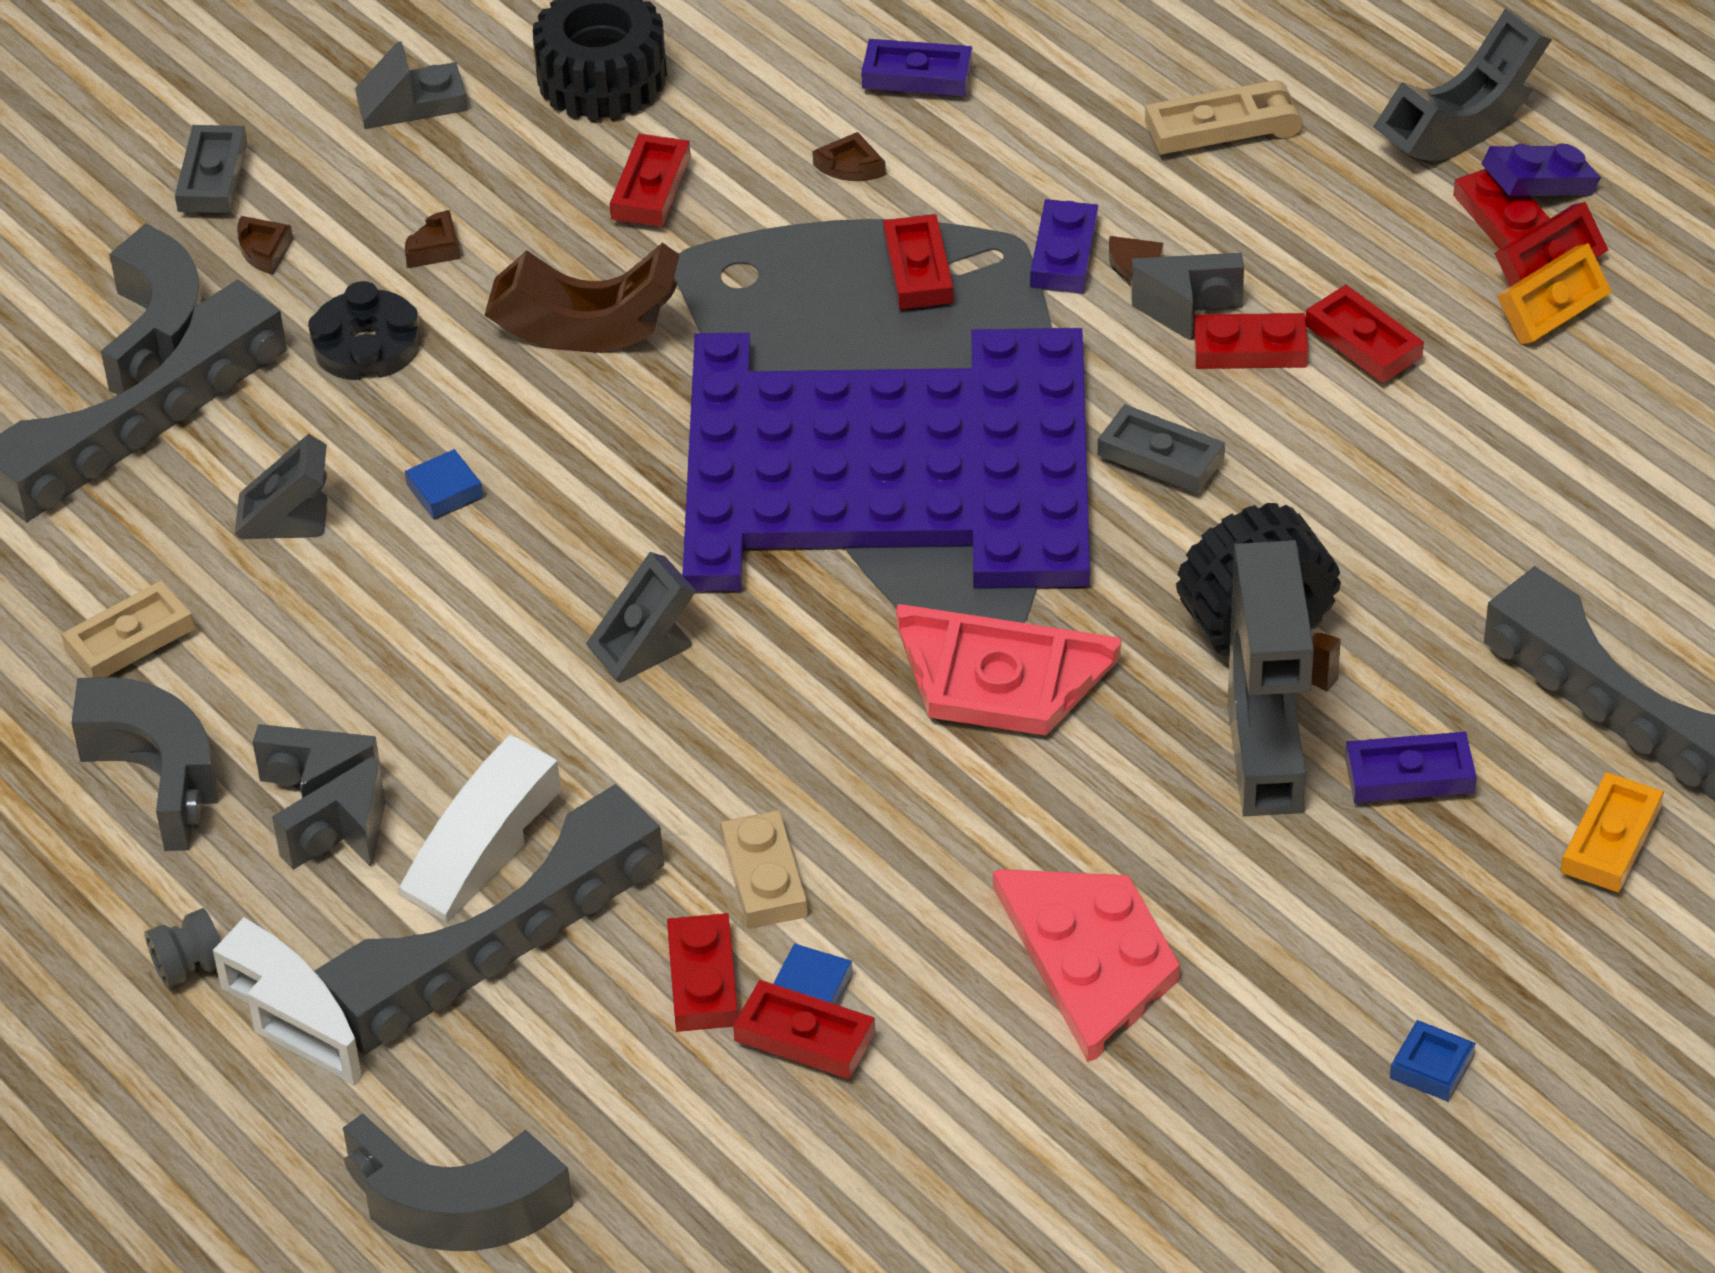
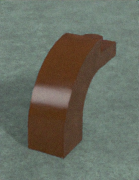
[484,242,680,353]

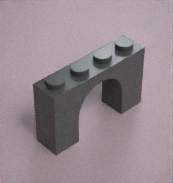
[1227,540,1314,817]

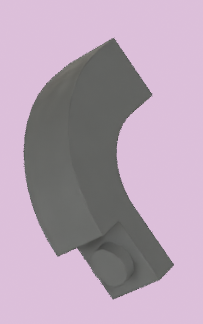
[1373,8,1552,161]
[101,223,203,395]
[71,677,218,851]
[343,1113,573,1251]

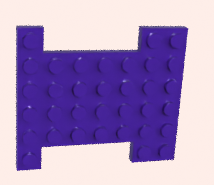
[682,328,1090,591]

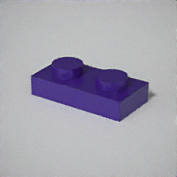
[861,39,973,96]
[1481,143,1601,196]
[1030,199,1098,293]
[1345,731,1477,803]

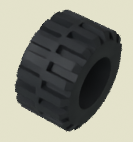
[532,0,667,120]
[1176,503,1341,657]

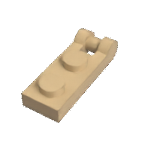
[1145,80,1303,155]

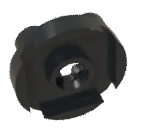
[308,281,420,380]

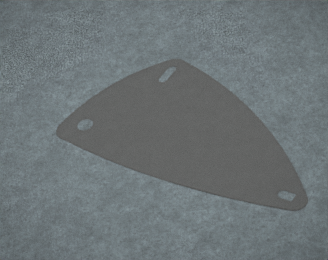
[674,219,1052,623]

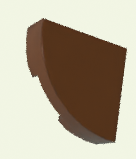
[812,132,886,181]
[405,210,460,268]
[237,216,293,274]
[1109,236,1163,286]
[1312,633,1341,692]

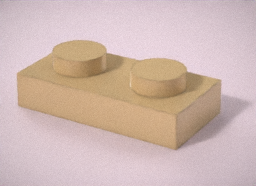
[61,580,195,678]
[720,810,808,929]

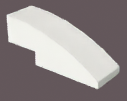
[399,734,561,923]
[213,917,362,1085]

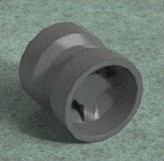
[144,908,221,989]

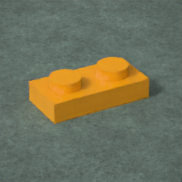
[1496,243,1612,345]
[1561,772,1664,893]

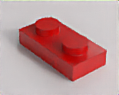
[609,133,691,227]
[1453,169,1550,249]
[1494,202,1609,287]
[883,214,953,310]
[1305,284,1424,384]
[1193,313,1308,369]
[667,913,738,1032]
[733,979,876,1080]

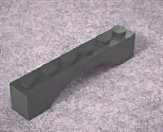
[0,279,287,523]
[1484,566,1715,801]
[314,784,664,1055]

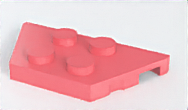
[896,604,1122,736]
[993,869,1180,1062]

